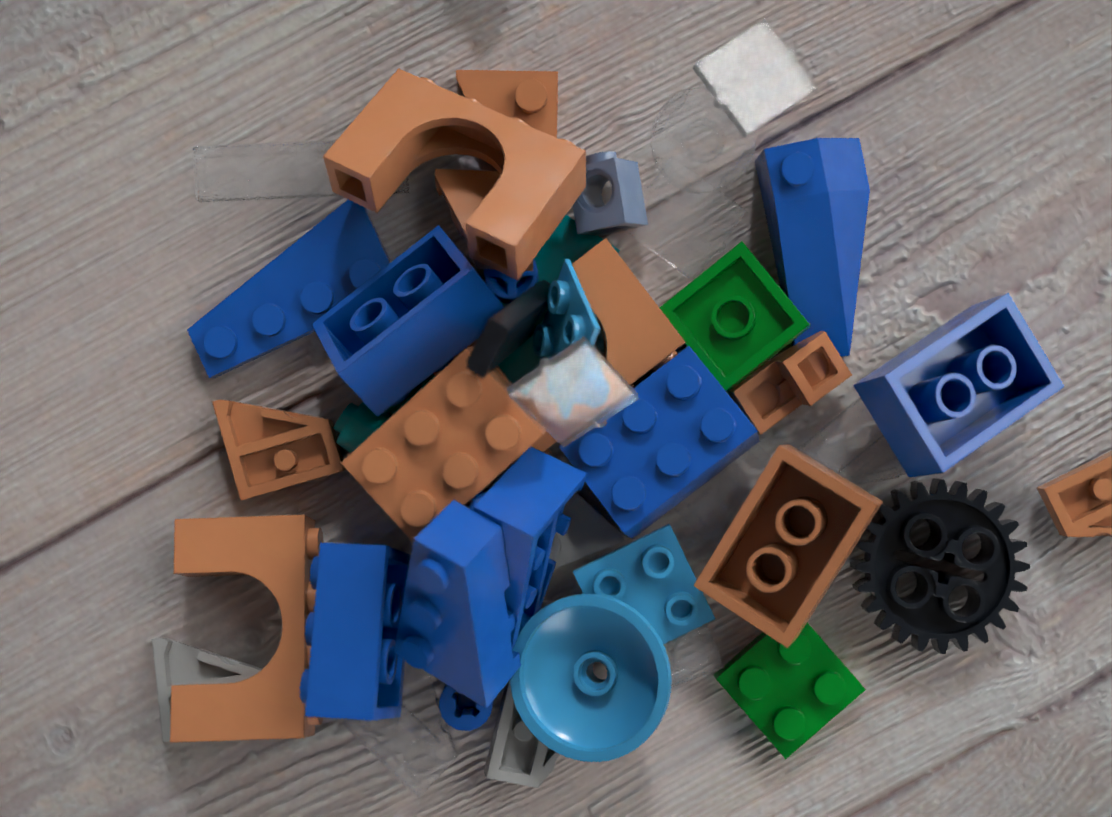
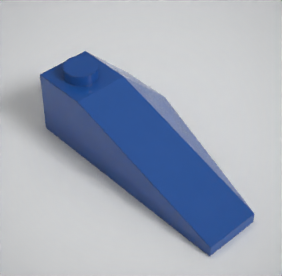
[755,138,870,357]

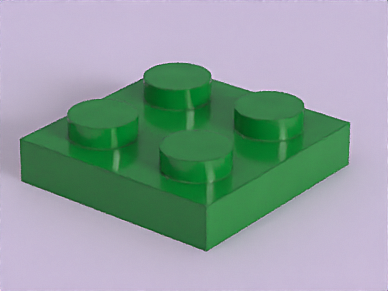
[660,241,811,392]
[714,622,866,759]

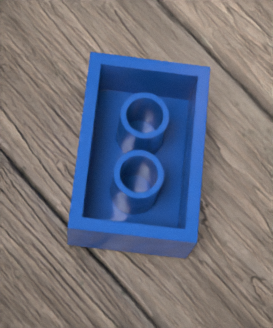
[312,225,504,417]
[853,292,1065,478]
[559,346,760,539]
[300,542,411,721]

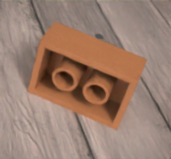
[341,345,548,542]
[693,444,883,648]

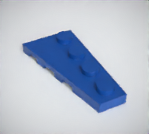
[187,199,391,378]

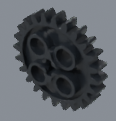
[850,478,1030,654]

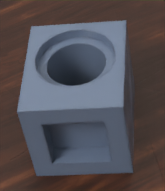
[573,151,648,236]

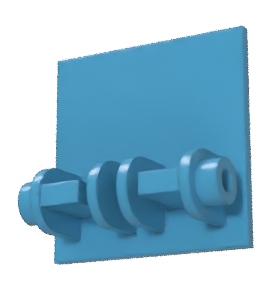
[533,259,608,416]
[573,524,715,644]

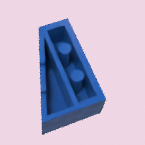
[469,446,588,650]
[394,500,521,709]

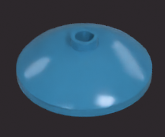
[510,594,672,762]

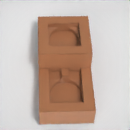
[727,331,852,435]

